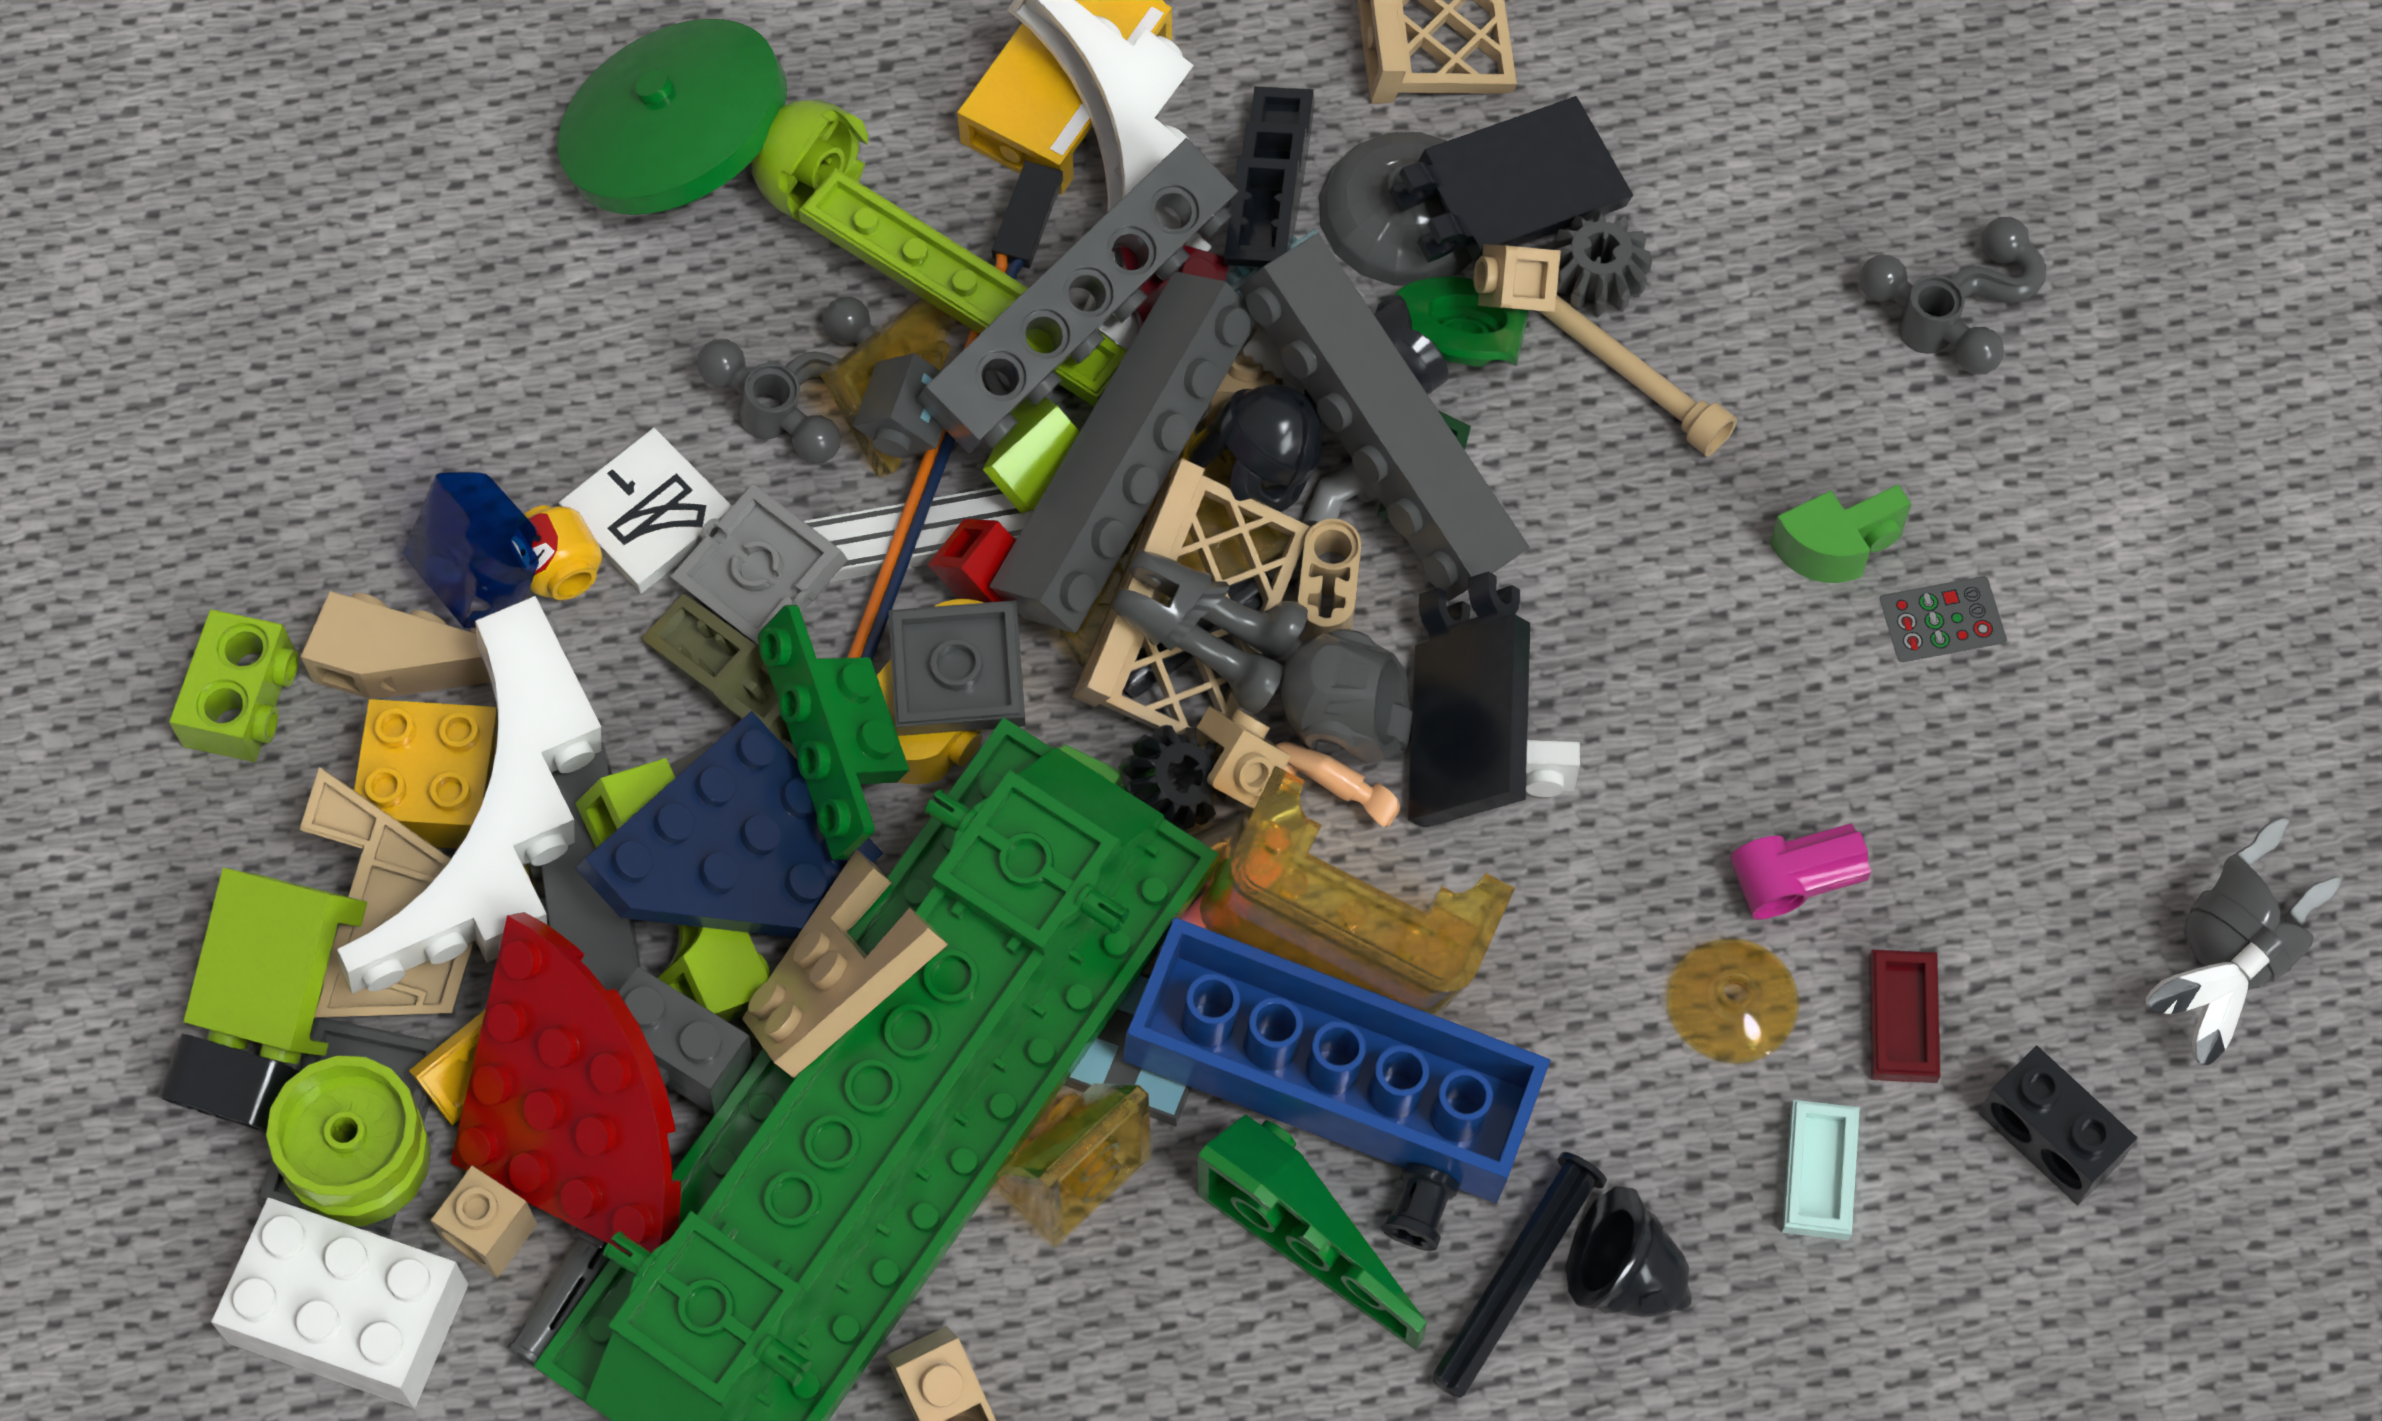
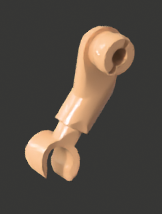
[1275,741,1400,827]

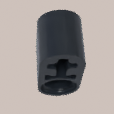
[158,1034,300,1133]

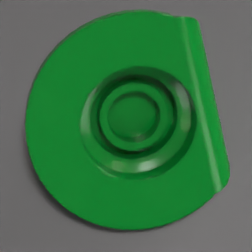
[1395,277,1528,367]

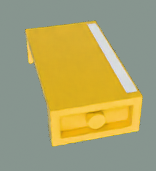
[957,0,1172,195]

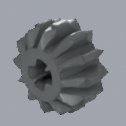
[1552,209,1652,318]

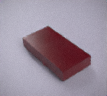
[1869,949,1941,1083]

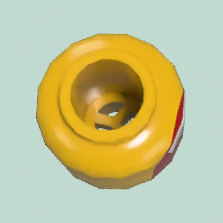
[508,505,603,600]

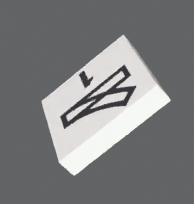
[558,428,732,594]

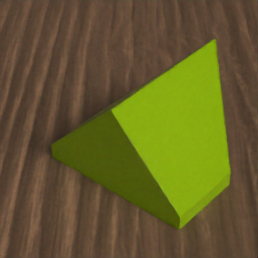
[983,397,1080,514]

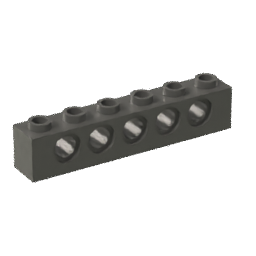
[917,137,1238,454]

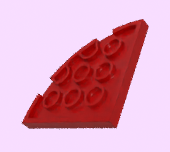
[450,912,681,1256]

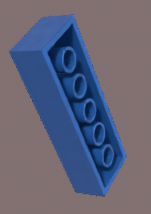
[1122,917,1551,1204]

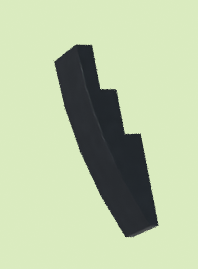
[1224,86,1315,267]

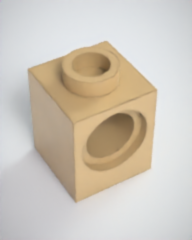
[431,1166,538,1278]

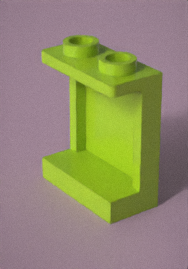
[183,867,367,1064]

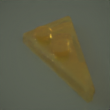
[820,298,954,477]

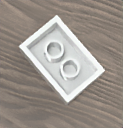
[211,1197,468,1409]

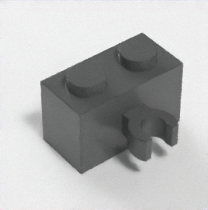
[618,966,753,1115]

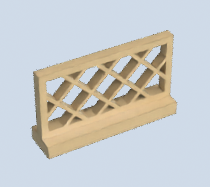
[1357,0,1517,104]
[1072,458,1311,756]

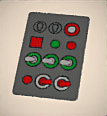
[1879,576,2007,663]

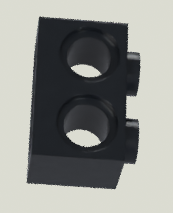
[1978,1045,2138,1206]

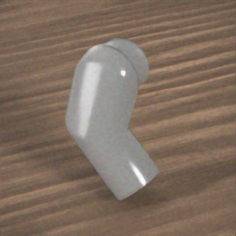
[1303,462,1378,527]

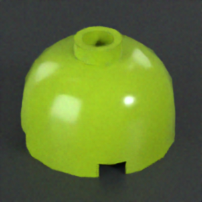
[752,99,868,224]

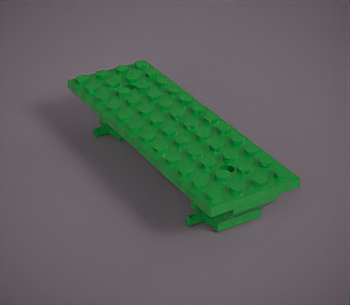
[533,717,1220,1421]

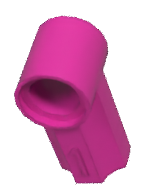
[1730,823,1871,920]

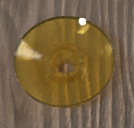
[1667,939,1799,1063]

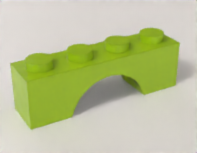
[575,758,770,1022]

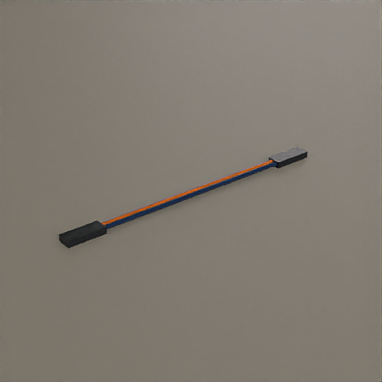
[847,160,1063,661]

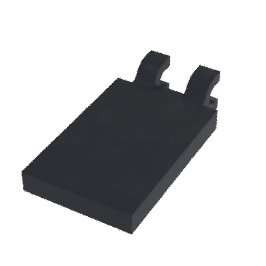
[1389,96,1633,263]
[1408,571,1530,827]

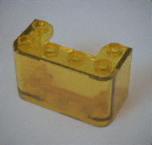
[1200,765,1515,1016]

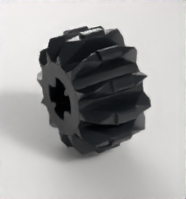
[1118,725,1227,833]

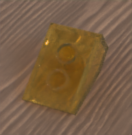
[997,1083,1151,1248]

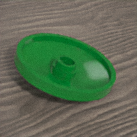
[557,19,787,215]

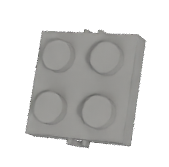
[670,483,848,648]

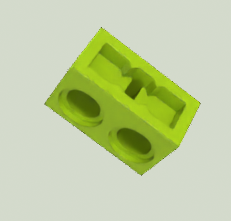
[169,609,299,763]

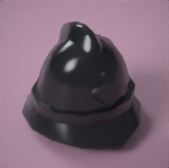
[1566,1186,1692,1317]

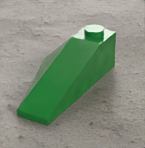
[1198,1114,1427,1350]

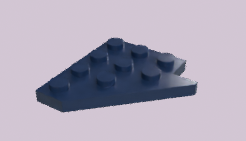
[575,711,884,938]

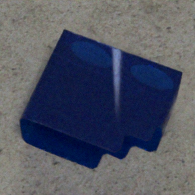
[403,472,539,629]

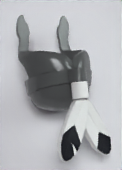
[2146,818,2341,1065]

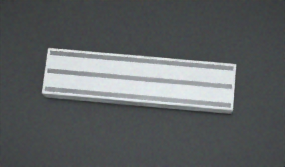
[804,487,1034,582]

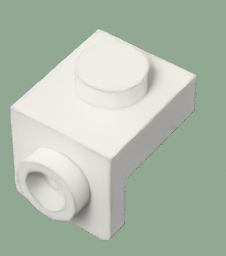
[1526,740,1580,797]

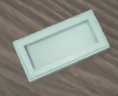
[1782,1100,1860,1241]

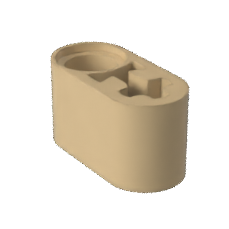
[1298,519,1361,642]

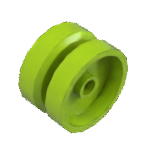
[266,1056,431,1227]

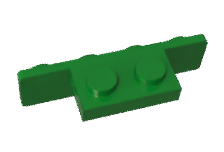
[757,605,909,860]

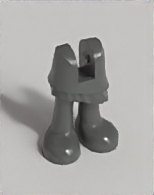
[1112,551,1308,714]

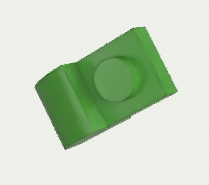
[1770,484,1911,583]

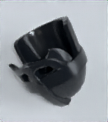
[1187,384,1322,512]

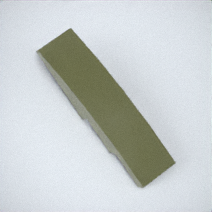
[641,593,798,760]

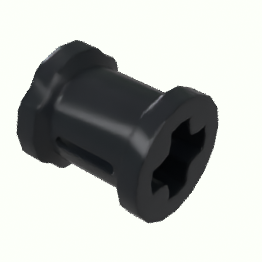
[1381,1163,1460,1251]

